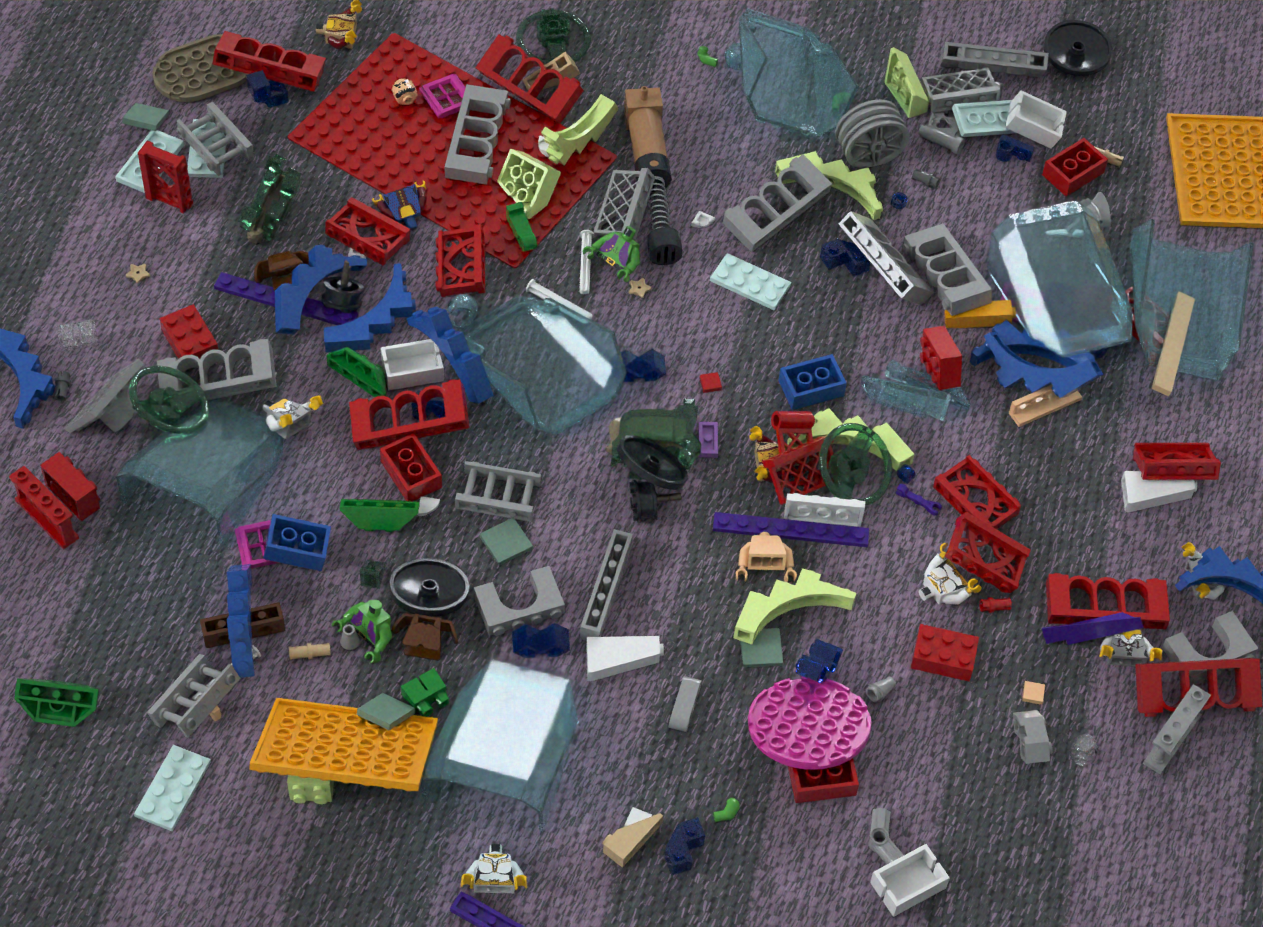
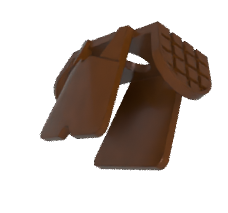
[254,251,309,291]
[391,613,458,661]

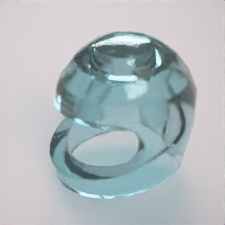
[725,41,753,71]
[447,294,478,328]

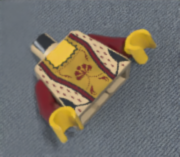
[316,0,362,50]
[749,426,799,484]

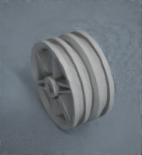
[835,100,910,169]

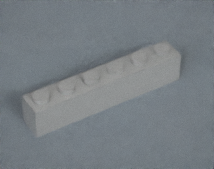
[580,529,633,641]

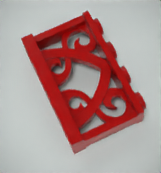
[138,140,193,214]
[325,197,410,266]
[436,224,486,297]
[1133,443,1221,480]
[933,455,1021,529]
[9,466,79,550]
[945,512,1031,593]

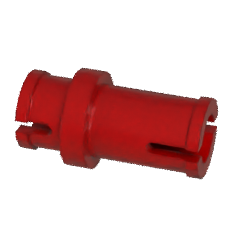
[979,597,1012,613]

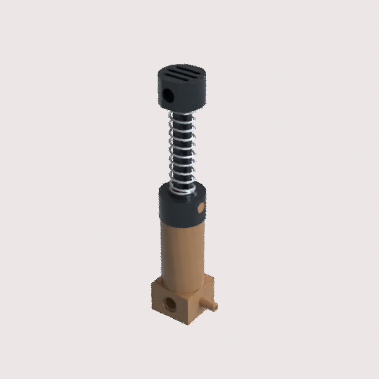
[624,86,683,265]

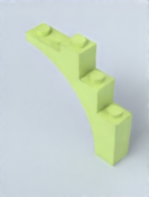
[541,94,619,165]
[775,151,883,220]
[787,408,914,472]
[733,568,856,644]

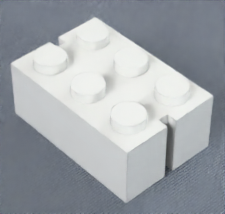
[1005,90,1066,148]
[381,339,444,391]
[870,844,950,917]

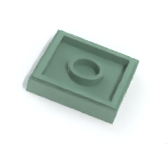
[122,103,169,131]
[480,517,533,565]
[740,628,783,667]
[357,693,415,730]

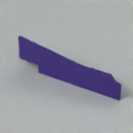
[1042,612,1143,645]

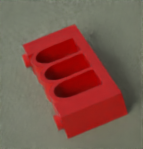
[212,31,326,92]
[475,34,584,123]
[349,379,470,450]
[1046,573,1170,630]
[1135,658,1262,717]

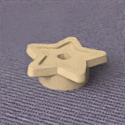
[126,264,150,283]
[629,278,652,298]

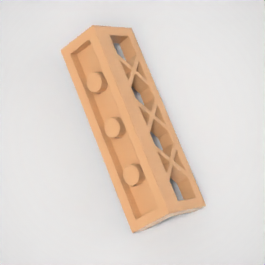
[1009,385,1082,427]

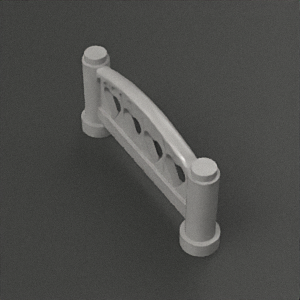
[918,71,1004,155]

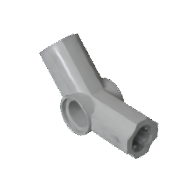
[868,808,904,865]

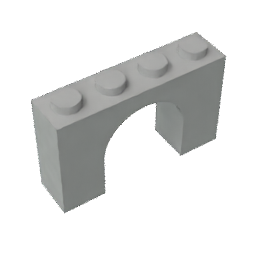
[474,566,565,636]
[1162,611,1258,685]

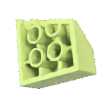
[885,47,929,118]
[497,149,561,219]

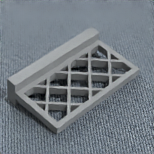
[922,68,1000,113]
[593,168,655,240]

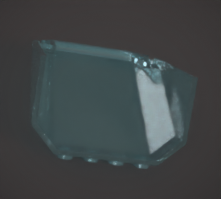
[739,8,859,138]
[987,200,1133,358]
[1130,219,1254,381]
[459,296,626,435]
[116,398,284,548]
[421,659,578,833]

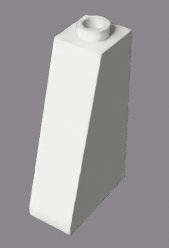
[1121,471,1197,512]
[586,636,664,681]

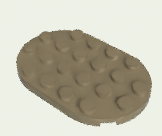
[153,34,252,102]

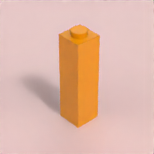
[944,300,1016,328]

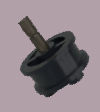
[321,260,364,313]
[629,480,682,522]

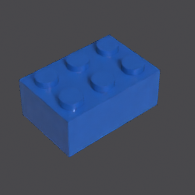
[779,354,847,410]
[263,514,331,571]

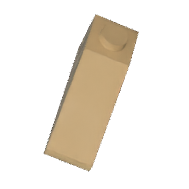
[523,52,580,90]
[603,813,663,868]

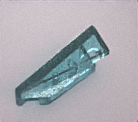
[885,359,971,411]
[860,375,951,421]

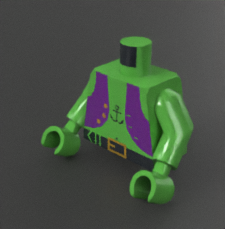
[582,226,640,282]
[332,600,392,663]

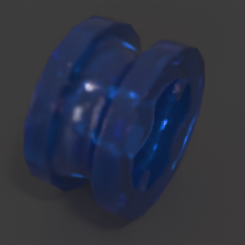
[891,192,907,209]
[896,464,916,484]

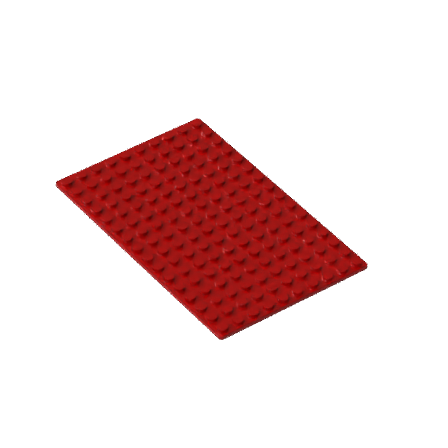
[288,33,617,268]

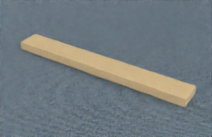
[1152,291,1195,396]

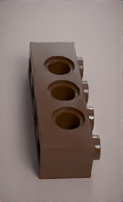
[200,602,285,648]

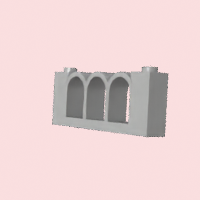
[940,42,1049,77]
[445,84,511,184]
[723,154,832,252]
[839,211,934,305]
[902,224,992,316]
[157,339,277,408]

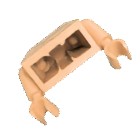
[736,532,797,582]

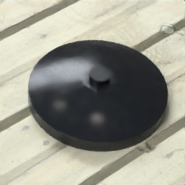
[1043,20,1112,76]
[617,435,688,490]
[389,558,469,617]

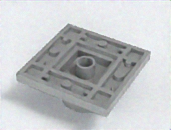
[64,359,144,433]

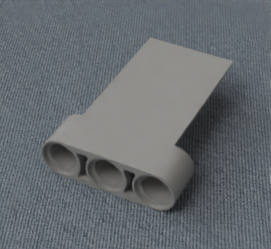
[669,676,702,732]

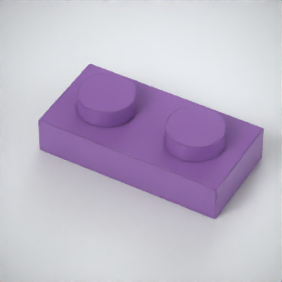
[698,422,718,458]

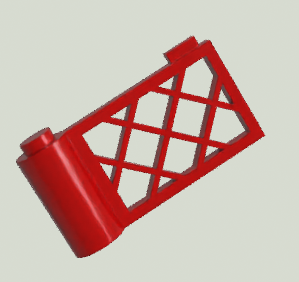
[771,411,820,486]

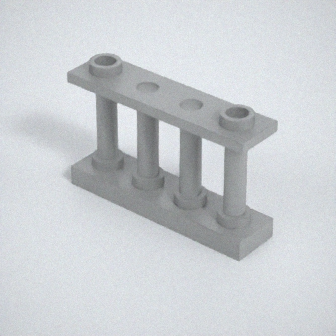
[177,101,254,176]
[455,461,541,522]
[147,654,240,738]
[1143,684,1211,775]

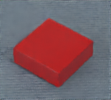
[699,372,722,393]

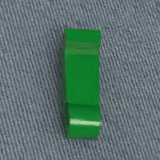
[506,202,537,252]

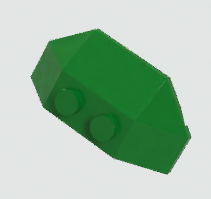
[326,347,387,397]
[340,499,420,532]
[14,678,99,727]

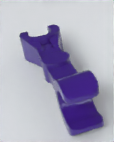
[896,484,942,516]

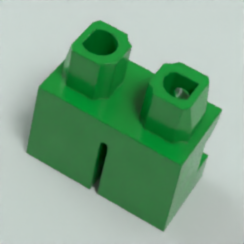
[401,668,449,717]

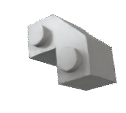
[1013,710,1053,764]

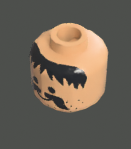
[392,79,417,105]

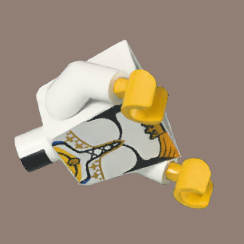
[919,543,981,605]
[461,844,527,893]

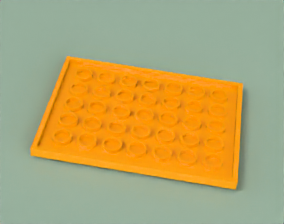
[1166,113,1263,228]
[249,698,438,792]

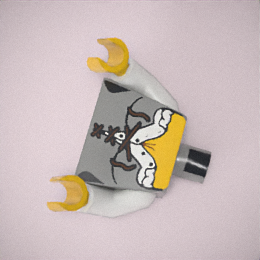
[263,395,323,439]
[1182,542,1226,600]
[1099,630,1162,666]

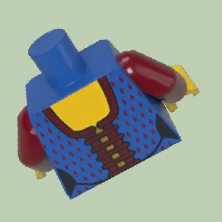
[372,181,427,230]

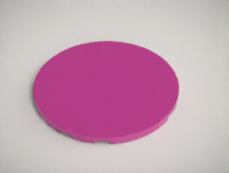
[748,677,871,769]

